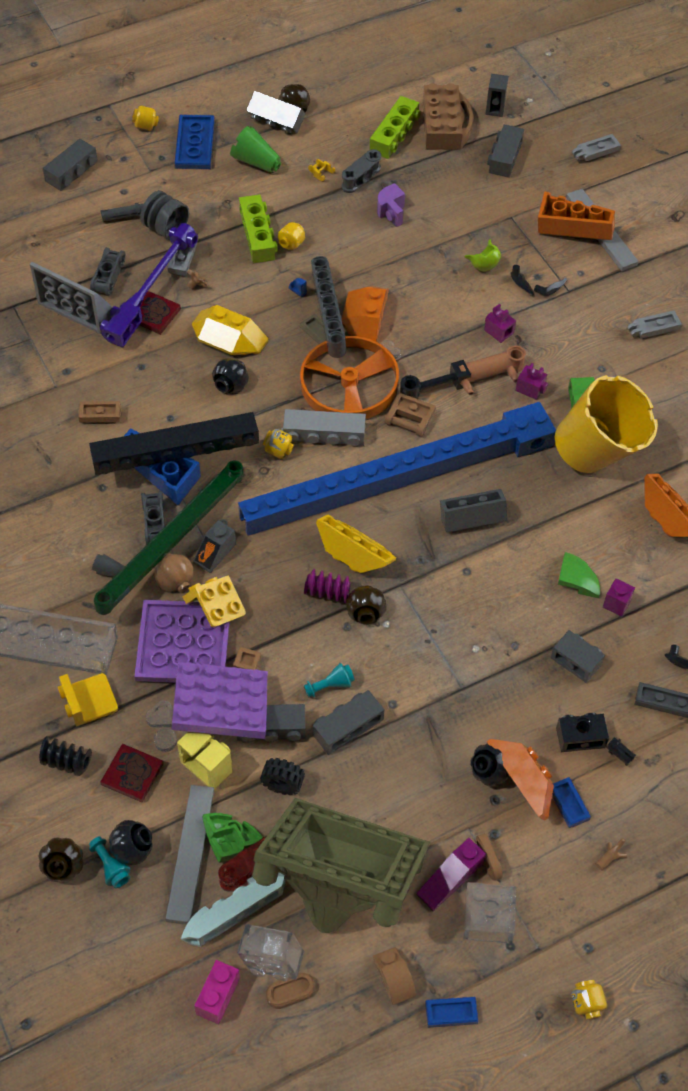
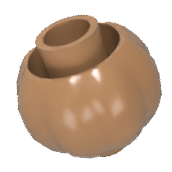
[154,553,194,593]

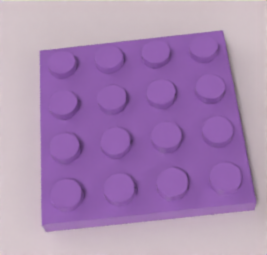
[134,600,230,683]
[171,662,268,739]

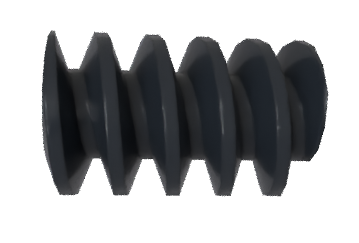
[39,736,92,776]

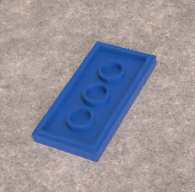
[175,115,215,169]

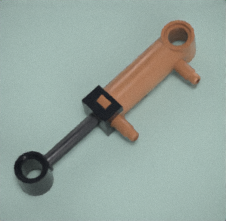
[400,345,526,399]

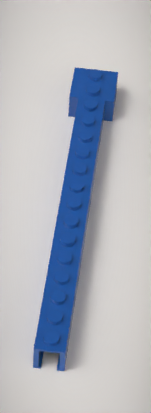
[238,401,556,536]

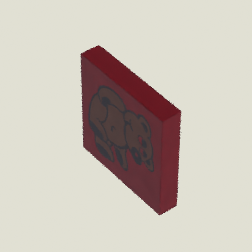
[140,291,181,335]
[100,743,164,803]

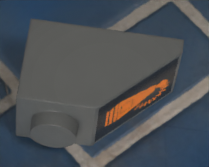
[193,520,236,573]

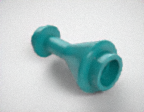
[304,663,355,698]
[89,836,131,888]

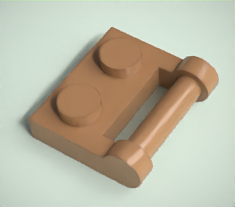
[385,393,436,437]

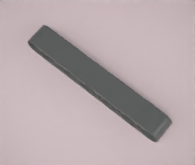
[311,256,346,358]

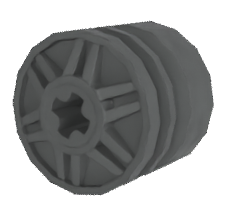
[140,190,190,240]

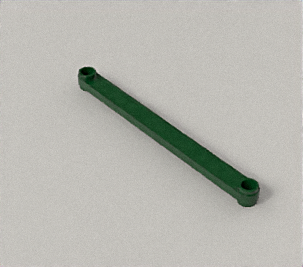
[94,460,244,615]

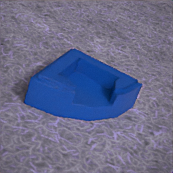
[289,278,307,297]

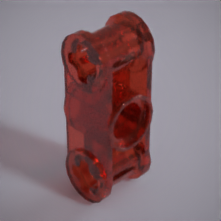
[218,836,267,892]

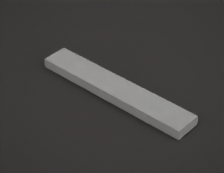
[566,189,639,272]
[166,785,214,924]

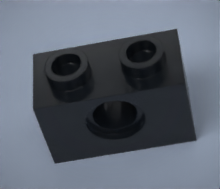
[556,713,609,753]

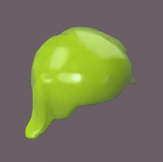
[464,239,501,272]

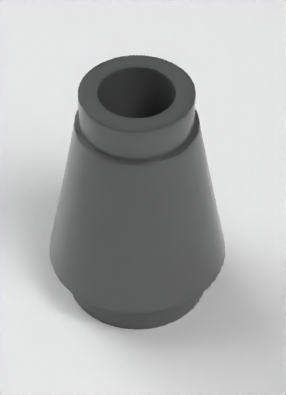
[92,554,125,577]

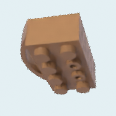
[423,83,473,150]

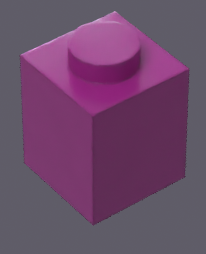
[603,578,635,617]

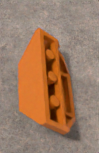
[341,286,389,342]
[644,474,688,537]
[487,739,554,821]

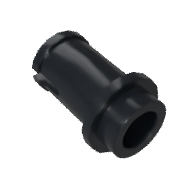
[606,737,636,766]

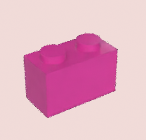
[194,960,240,1024]

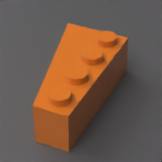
[538,191,615,240]

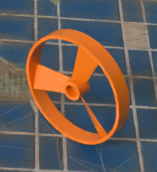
[300,336,399,419]

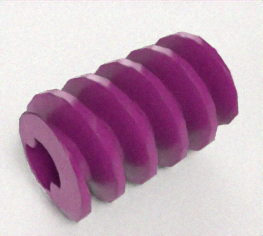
[304,569,351,603]

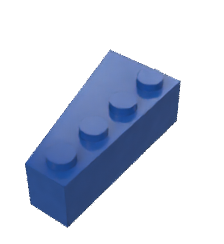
[124,428,201,505]

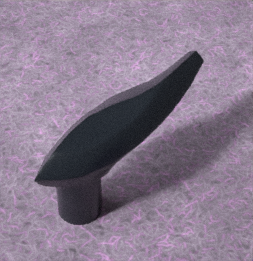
[511,265,534,296]
[534,278,567,296]
[665,644,688,669]

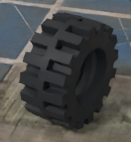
[260,758,305,795]

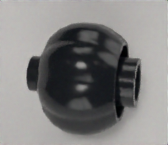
[212,358,249,394]
[470,743,509,786]
[109,820,152,865]

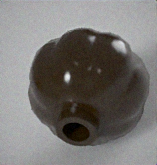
[278,84,310,113]
[346,585,387,625]
[38,837,84,882]

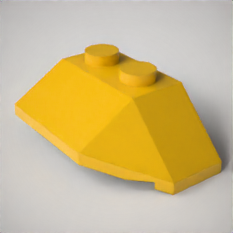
[192,305,268,355]
[316,514,397,573]

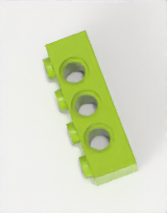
[369,96,421,159]
[239,194,278,263]

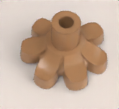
[187,268,208,290]

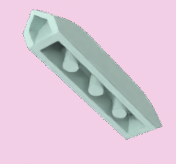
[181,873,285,947]

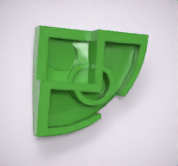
[558,552,600,598]
[202,813,264,863]

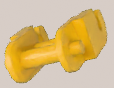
[308,159,335,181]

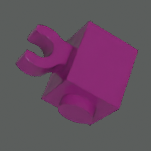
[484,304,516,343]
[515,363,548,400]

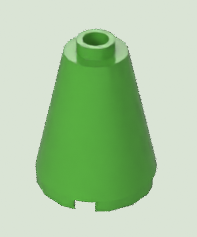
[230,126,281,173]

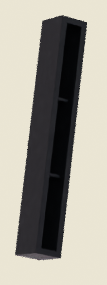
[89,412,259,475]

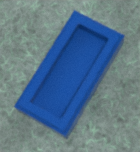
[552,777,591,828]
[425,997,478,1028]

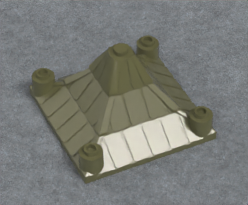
[252,798,430,933]

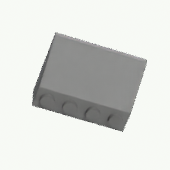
[30,262,112,334]

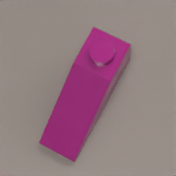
[416,838,486,912]

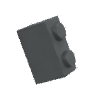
[485,73,509,117]
[551,630,605,683]

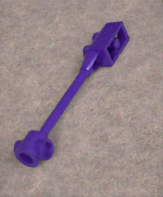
[100,223,198,348]

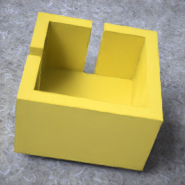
[177,732,232,790]

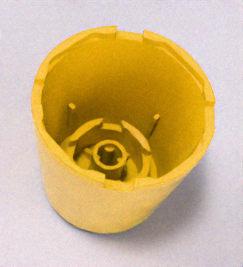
[555,375,658,473]

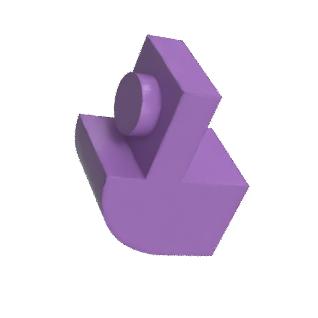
[377,183,405,227]

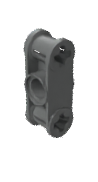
[341,149,381,193]
[90,247,126,296]
[141,491,165,545]

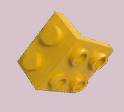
[182,575,246,628]
[57,673,118,727]

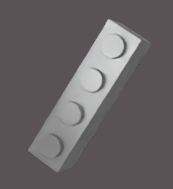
[283,409,366,446]

